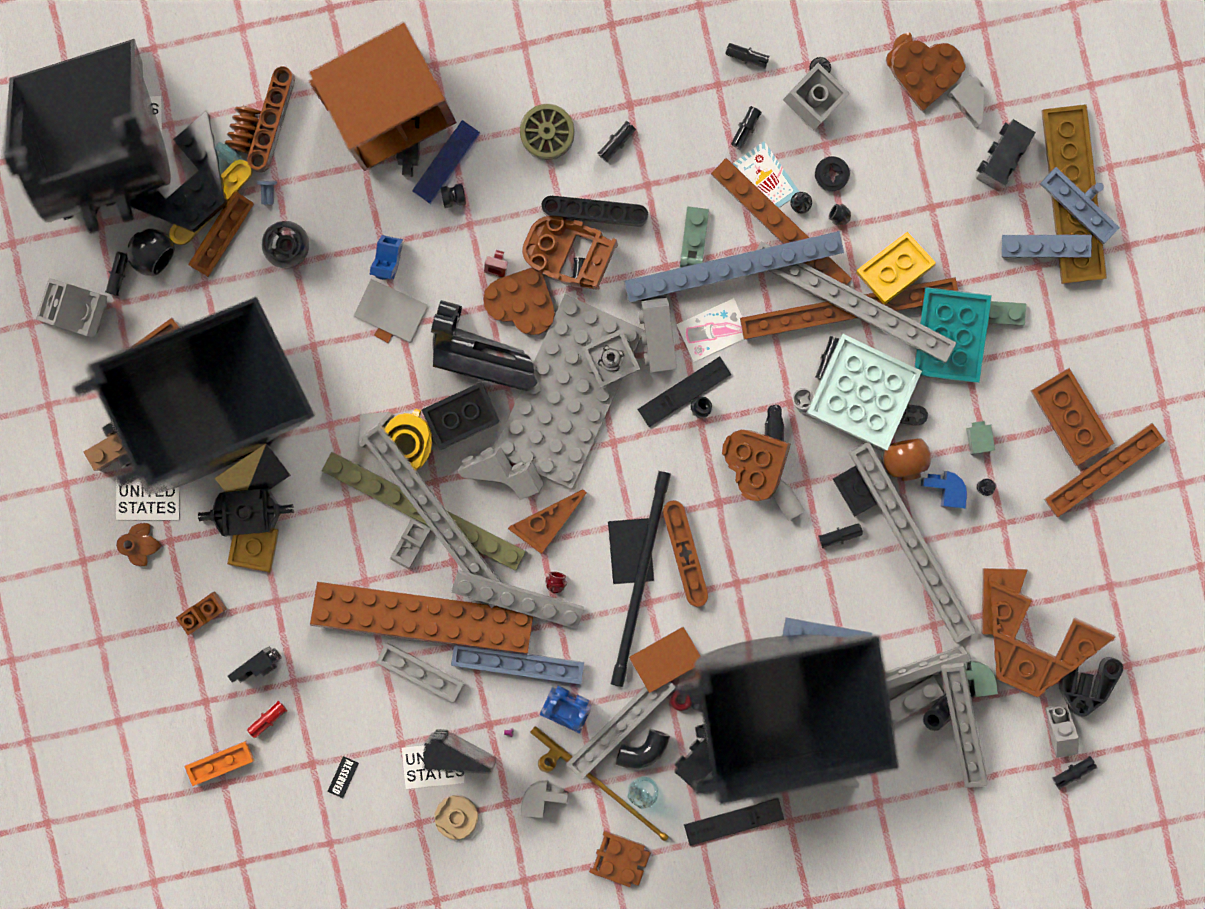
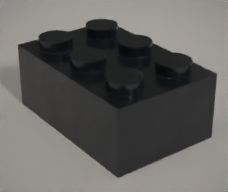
[421,382,501,450]

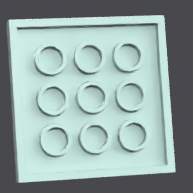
[806,334,922,451]

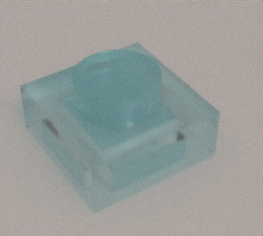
[214,141,242,163]

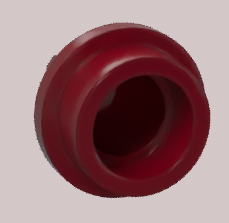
[545,571,567,594]

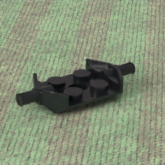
[198,488,294,537]

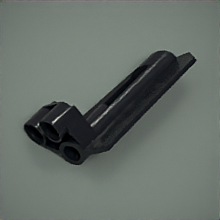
[431,300,537,391]

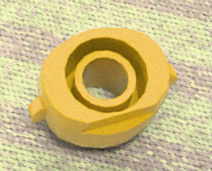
[385,409,432,471]

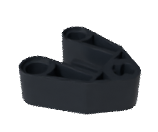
[1058,657,1123,717]

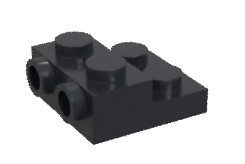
[227,646,282,683]

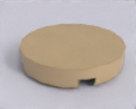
[435,795,478,839]

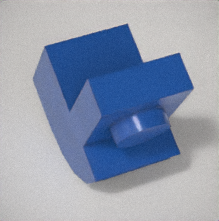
[369,235,403,280]
[921,471,967,508]

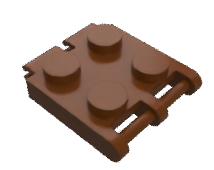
[589,830,651,887]

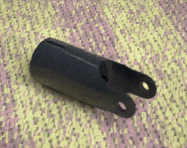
[765,404,784,441]

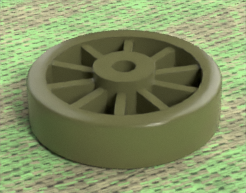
[520,104,575,160]

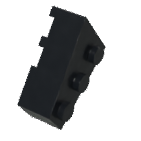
[976,119,1036,192]

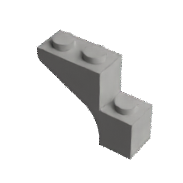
[458,447,543,500]

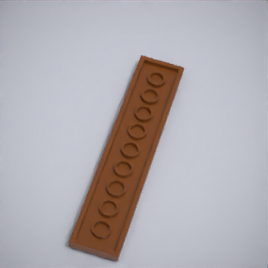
[310,582,533,655]

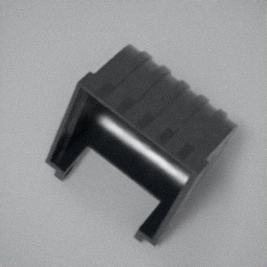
[3,38,171,234]
[72,296,315,494]
[677,635,899,806]

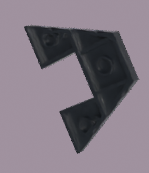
[129,111,228,233]

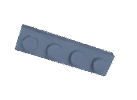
[1002,235,1092,258]
[782,617,873,637]

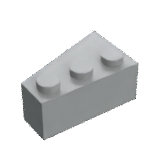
[638,295,677,372]

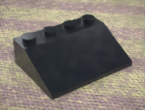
[423,729,496,773]

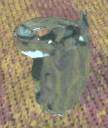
[627,777,659,809]

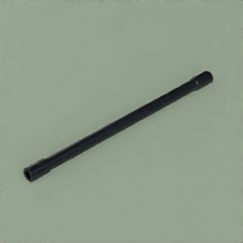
[610,471,671,687]

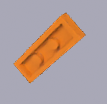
[184,740,255,786]

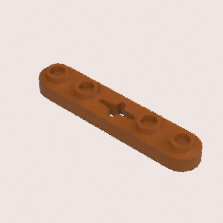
[663,500,708,607]

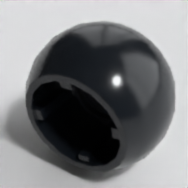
[261,221,309,268]
[127,228,175,276]

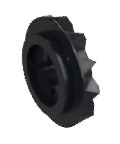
[815,156,850,192]

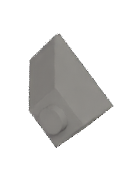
[947,75,985,128]

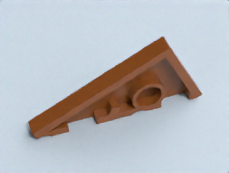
[508,489,587,554]

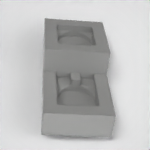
[390,518,431,569]

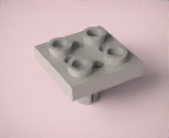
[582,329,640,388]

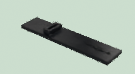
[637,356,732,427]
[684,798,784,846]

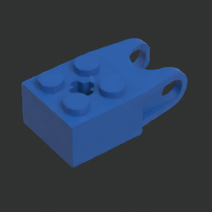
[540,686,592,734]

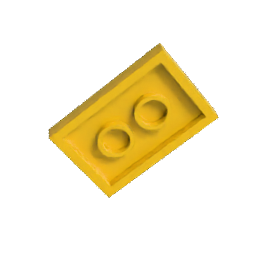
[856,232,936,305]

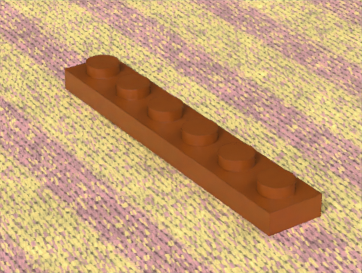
[1044,423,1165,517]

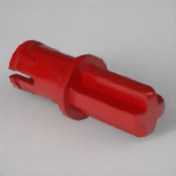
[247,701,288,738]

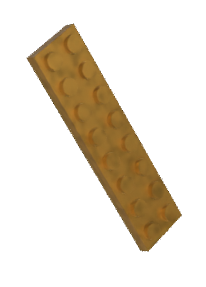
[1041,104,1107,284]

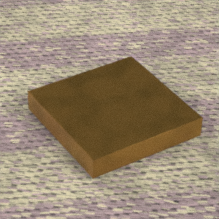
[227,529,279,572]

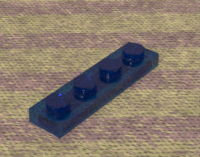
[412,120,481,204]

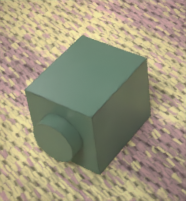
[966,421,995,454]

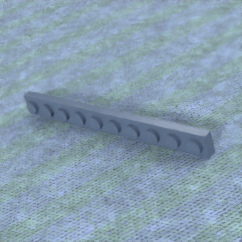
[625,231,844,302]

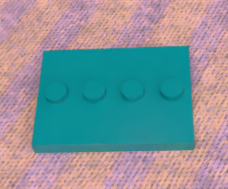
[914,287,992,383]

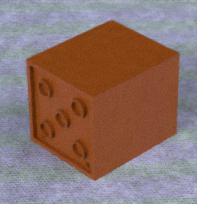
[309,22,457,171]

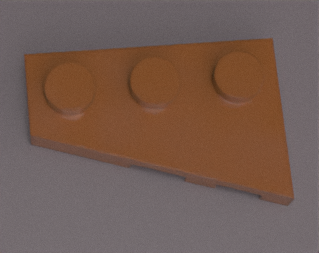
[981,568,1028,634]

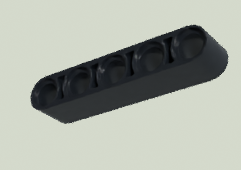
[541,195,648,227]

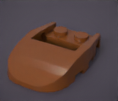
[522,216,618,290]

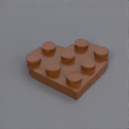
[890,40,966,111]
[483,267,555,335]
[722,429,791,501]

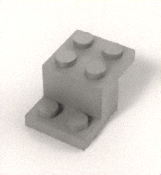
[36,278,108,338]

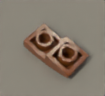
[176,591,227,635]

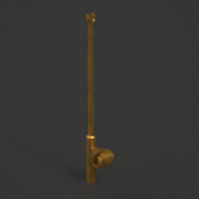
[530,726,669,841]

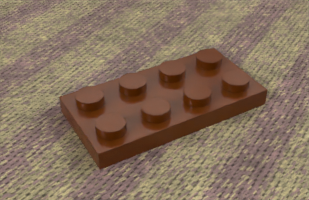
[1030,368,1114,466]

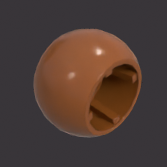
[883,438,931,481]

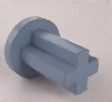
[257,180,277,205]

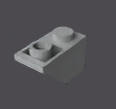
[1045,704,1079,758]

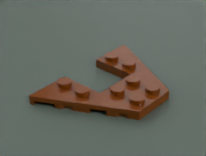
[990,581,1116,697]

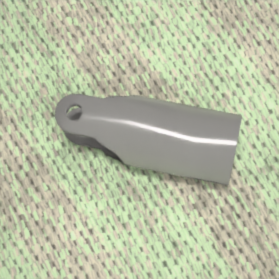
[773,479,805,521]

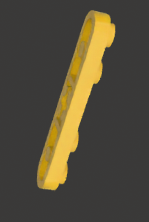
[169,159,253,245]

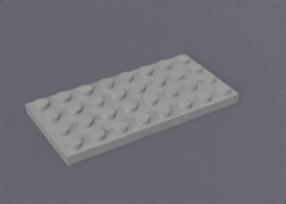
[495,294,644,489]

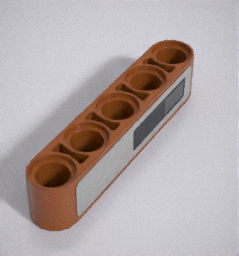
[247,66,295,173]

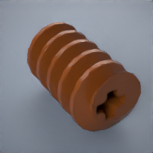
[224,106,261,154]

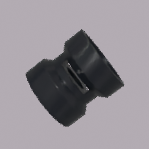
[441,183,466,208]

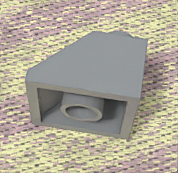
[783,63,849,130]

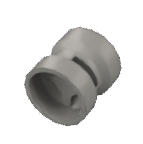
[793,388,814,414]

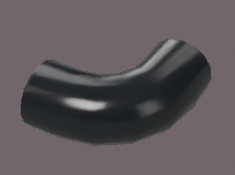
[923,685,974,731]
[615,729,670,769]

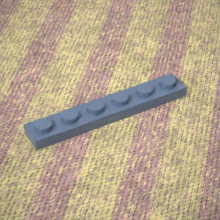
[451,645,584,684]

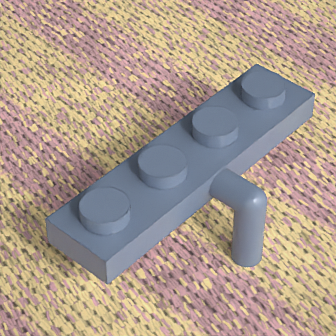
[1040,167,1120,244]

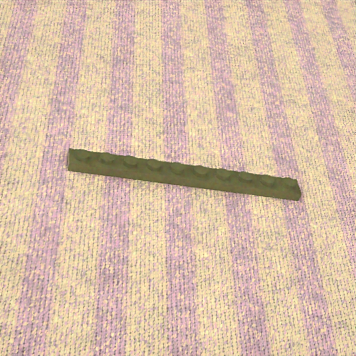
[322,452,526,571]

